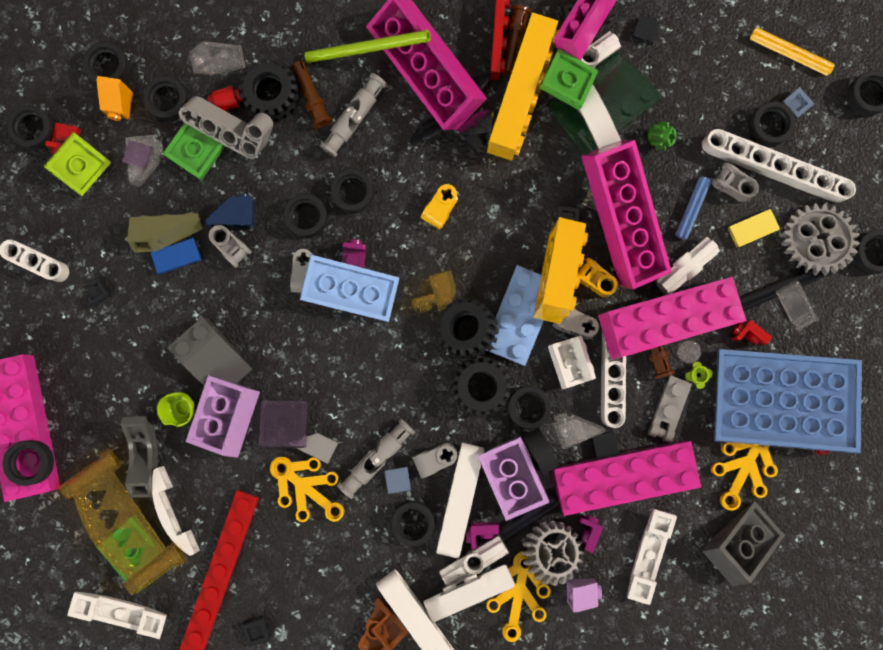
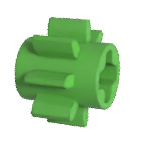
[648,121,676,151]

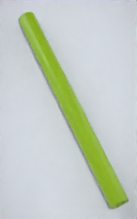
[304,30,431,63]

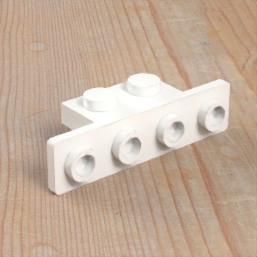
[423,565,515,622]

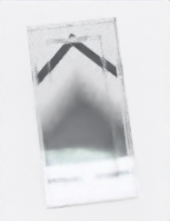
[776,280,818,331]

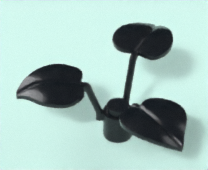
[411,72,493,150]

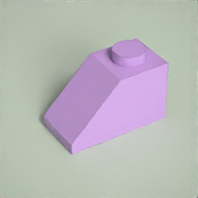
[566,578,602,612]

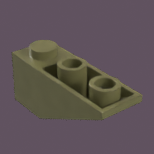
[127,213,203,253]

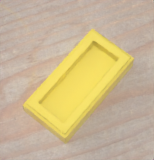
[728,209,780,248]

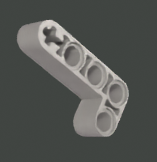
[179,96,273,159]

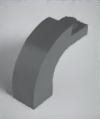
[121,416,158,498]

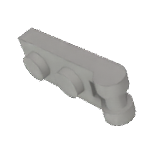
[648,375,692,443]

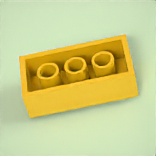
[533,217,588,324]

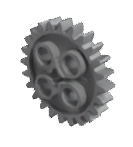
[782,203,860,276]

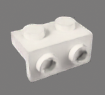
[548,335,596,389]

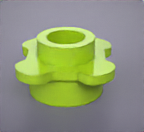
[685,362,712,389]

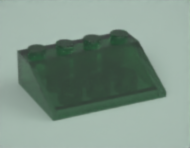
[546,52,662,155]

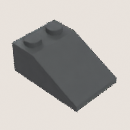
[167,317,253,386]
[702,501,785,586]

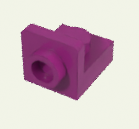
[342,239,367,268]
[578,514,603,553]
[466,521,499,549]

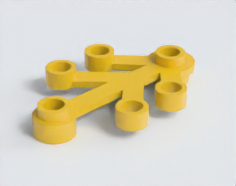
[711,442,778,511]
[270,457,344,522]
[486,551,551,642]

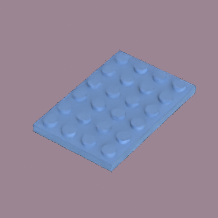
[714,349,862,454]

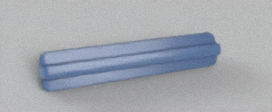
[675,176,711,240]

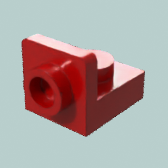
[45,123,81,154]
[731,320,773,346]

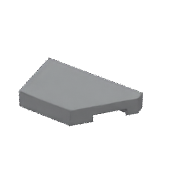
[290,433,338,464]

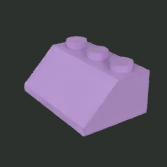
[186,376,260,458]
[478,435,549,521]

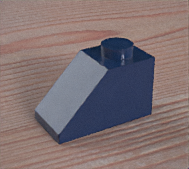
[206,194,256,228]

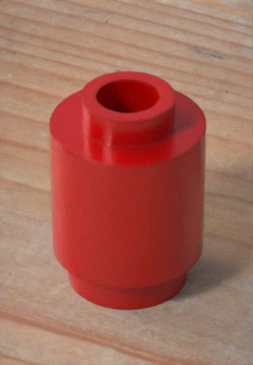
[208,85,243,111]

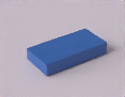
[151,238,202,275]

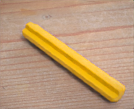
[750,27,835,76]

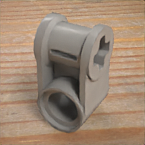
[711,163,759,202]
[209,225,252,268]
[290,249,313,293]
[552,309,599,340]
[412,443,457,478]

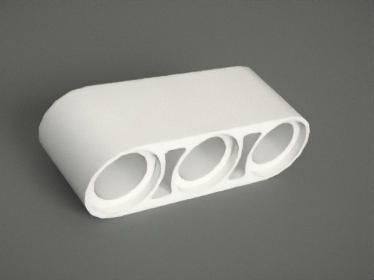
[0,240,69,282]

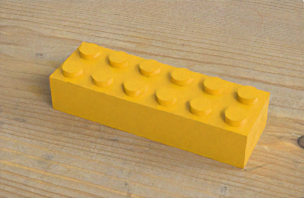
[487,12,559,161]

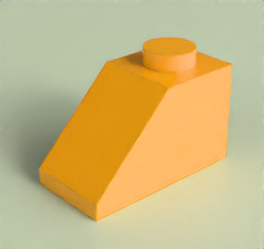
[97,76,134,121]

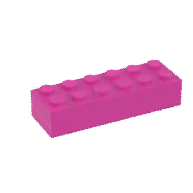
[366,0,487,130]
[581,140,672,289]
[598,277,746,360]
[0,354,61,502]
[552,440,701,516]

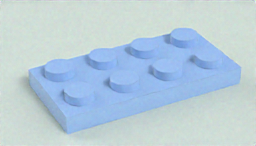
[299,255,399,322]
[486,265,544,366]

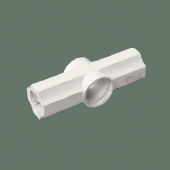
[581,31,621,69]
[655,237,720,295]
[439,535,509,586]

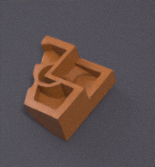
[358,598,409,650]

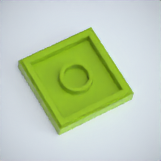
[44,131,111,196]

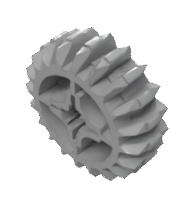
[521,521,584,586]

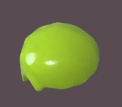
[156,392,195,427]

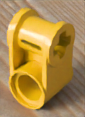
[421,184,457,230]
[577,257,618,298]

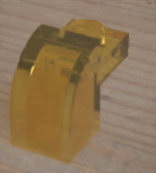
[411,270,455,313]

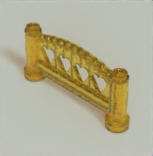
[60,448,187,595]

